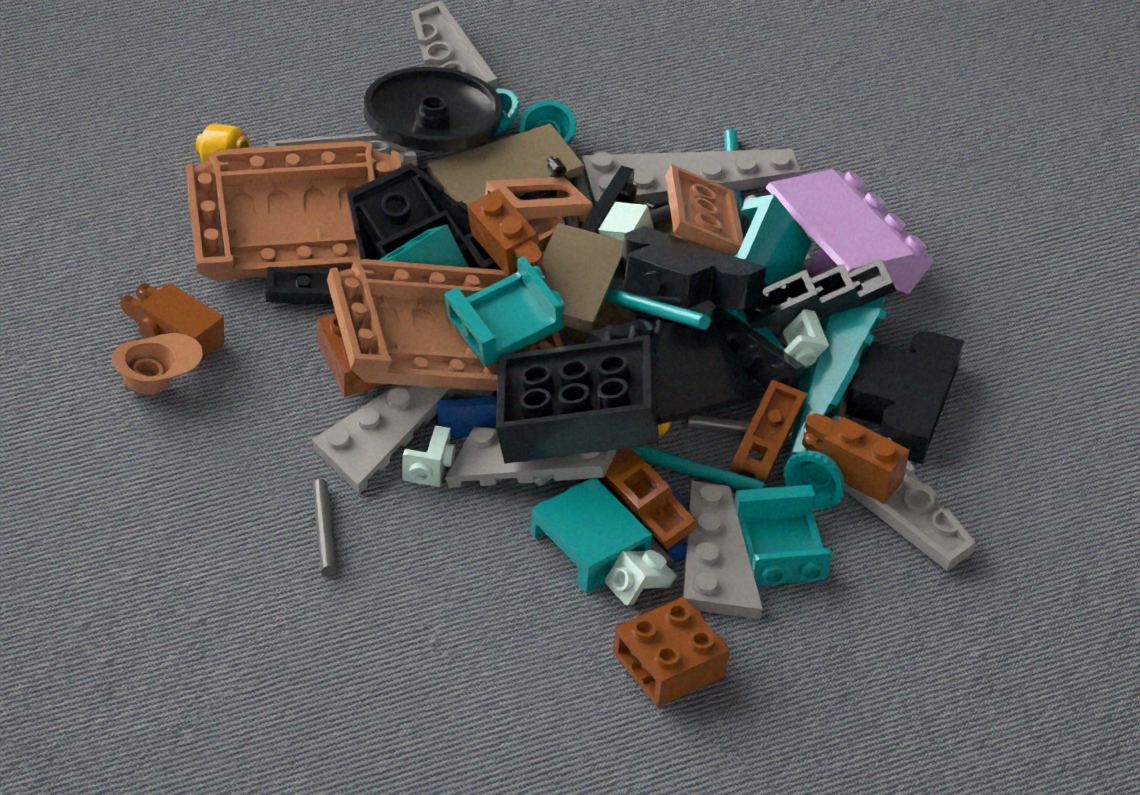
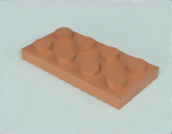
[665,164,744,256]

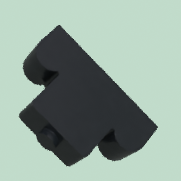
[620,226,767,310]
[847,331,964,465]

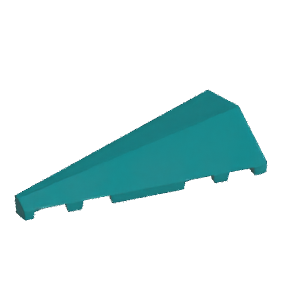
[790,307,887,456]

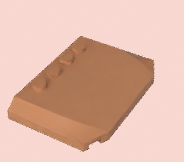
[185,141,401,281]
[327,259,563,391]

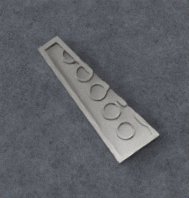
[582,149,801,206]

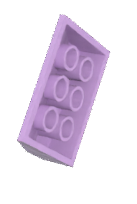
[766,169,934,294]

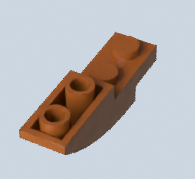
[598,448,698,550]

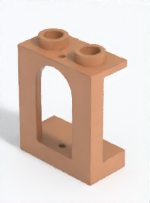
[485,176,593,229]

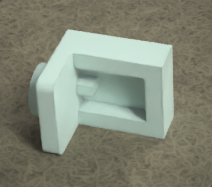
[782,309,829,368]
[402,425,456,487]
[605,550,677,605]

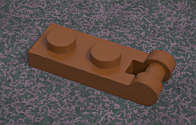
[731,380,807,483]

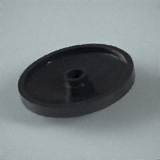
[363,67,502,152]

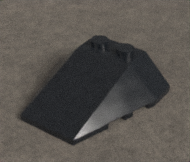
[347,162,502,270]

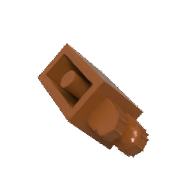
[467,189,546,277]
[119,282,224,360]
[802,413,910,504]

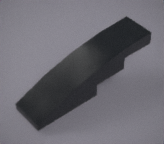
[743,258,897,329]

